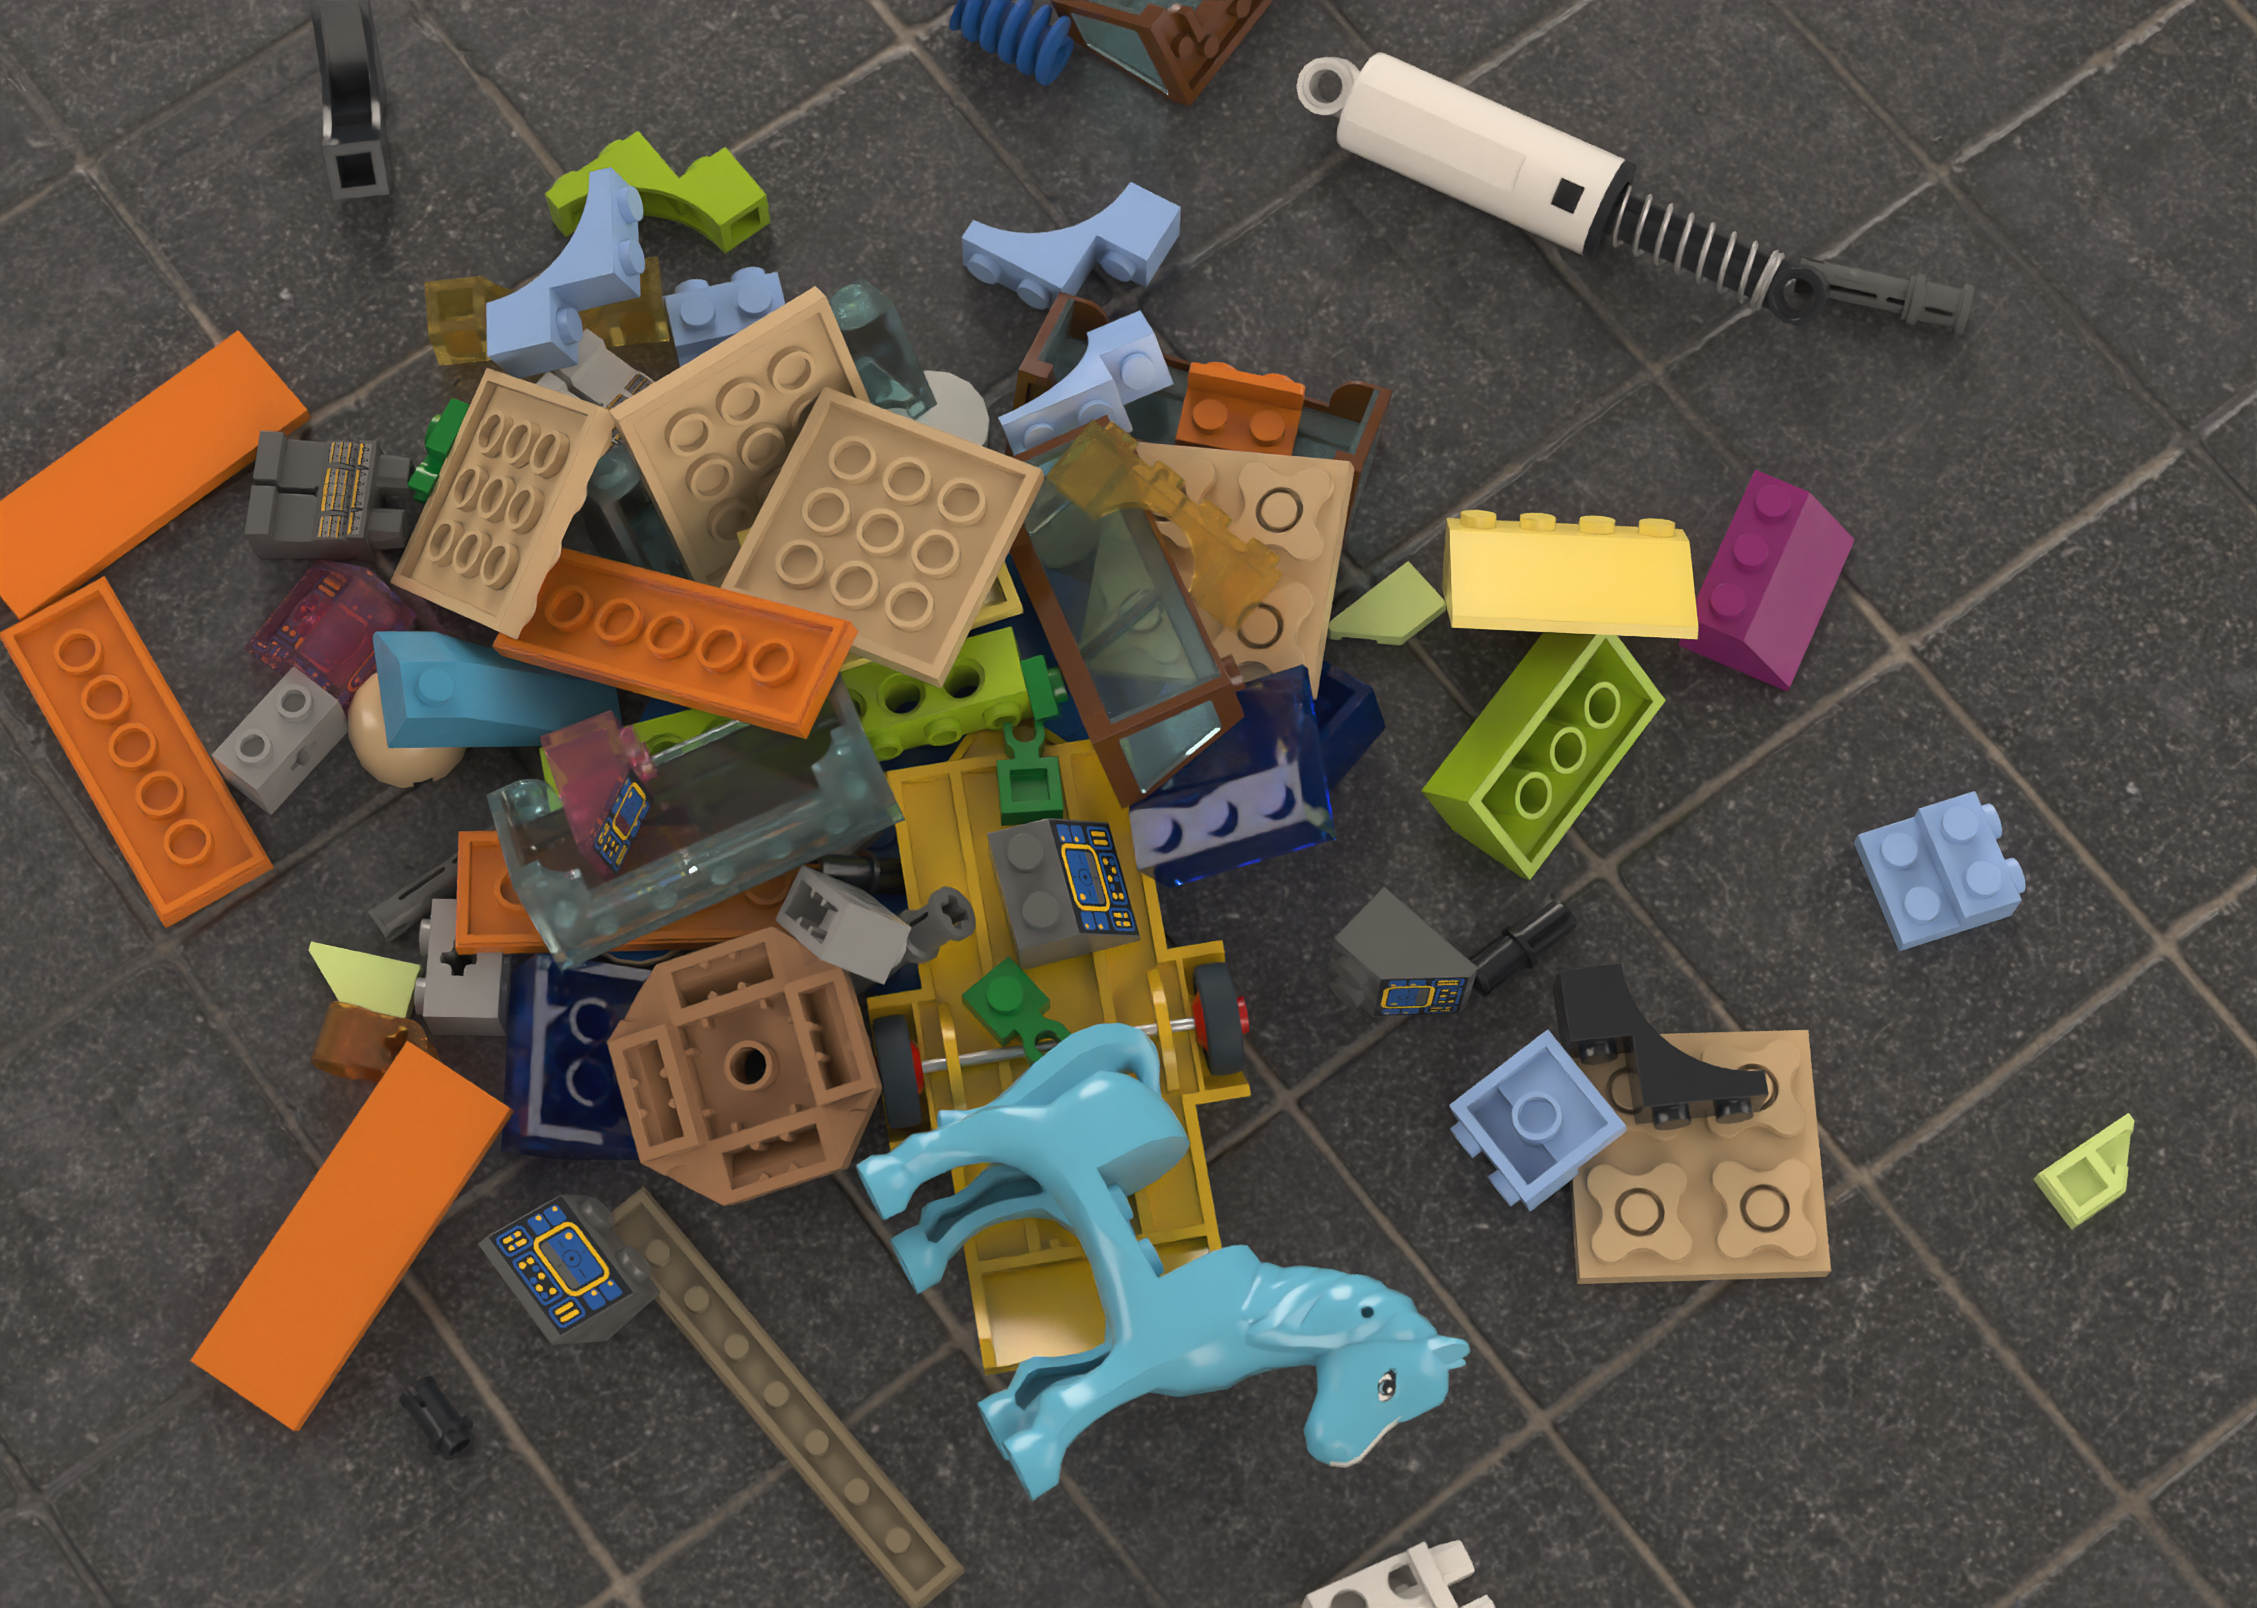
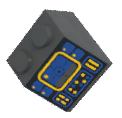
[987,818,1140,970]
[1327,887,1478,1017]
[478,1195,661,1345]

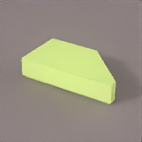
[1327,561,1446,646]
[309,942,424,1029]
[2033,1113,2134,1230]

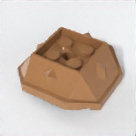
[607,926,883,1206]

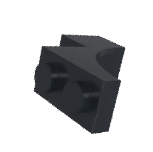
[309,0,393,201]
[1553,964,1769,1130]

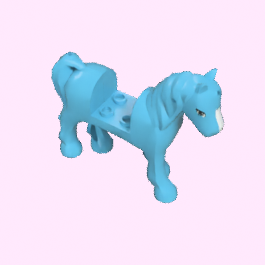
[856,1023,1470,1500]

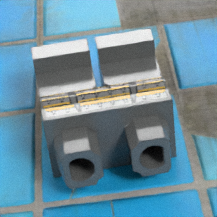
[244,430,416,562]

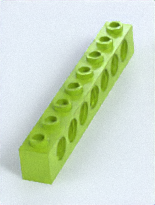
[539,626,1034,829]

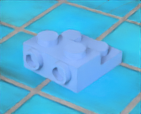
[664,267,785,367]
[1854,791,2026,951]
[1449,1029,1627,1211]

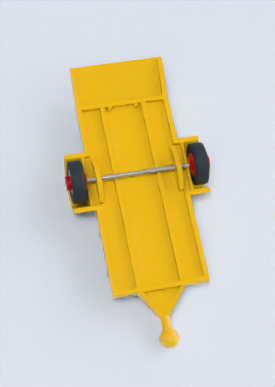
[866,718,1251,1376]

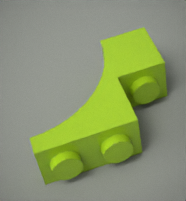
[545,131,771,253]

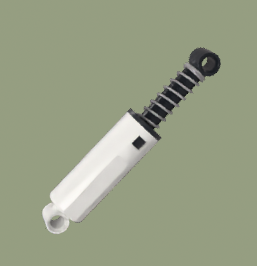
[1297,52,1831,325]

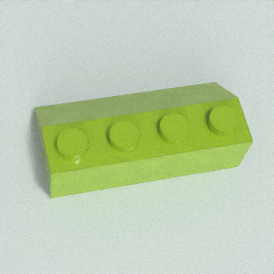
[1421,632,1666,880]

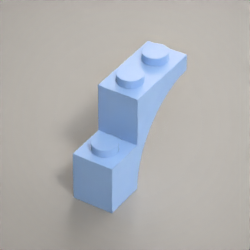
[486,167,645,378]
[962,182,1181,310]
[998,311,1174,469]

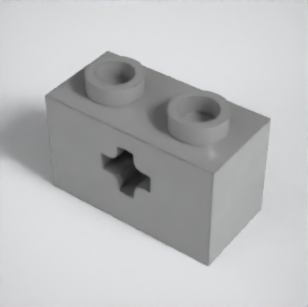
[212,666,348,815]
[775,865,911,985]
[414,899,512,1036]

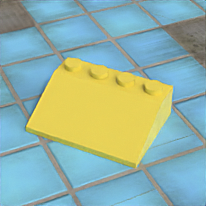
[1442,510,1698,639]

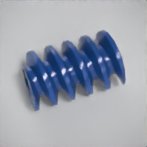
[949,0,1074,86]

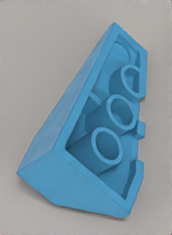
[372,632,623,748]

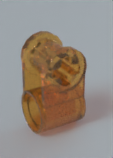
[310,1002,439,1083]

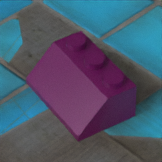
[1678,470,1855,692]

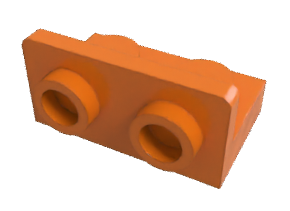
[1175,362,1306,456]

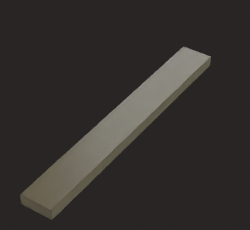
[611,1186,965,1608]

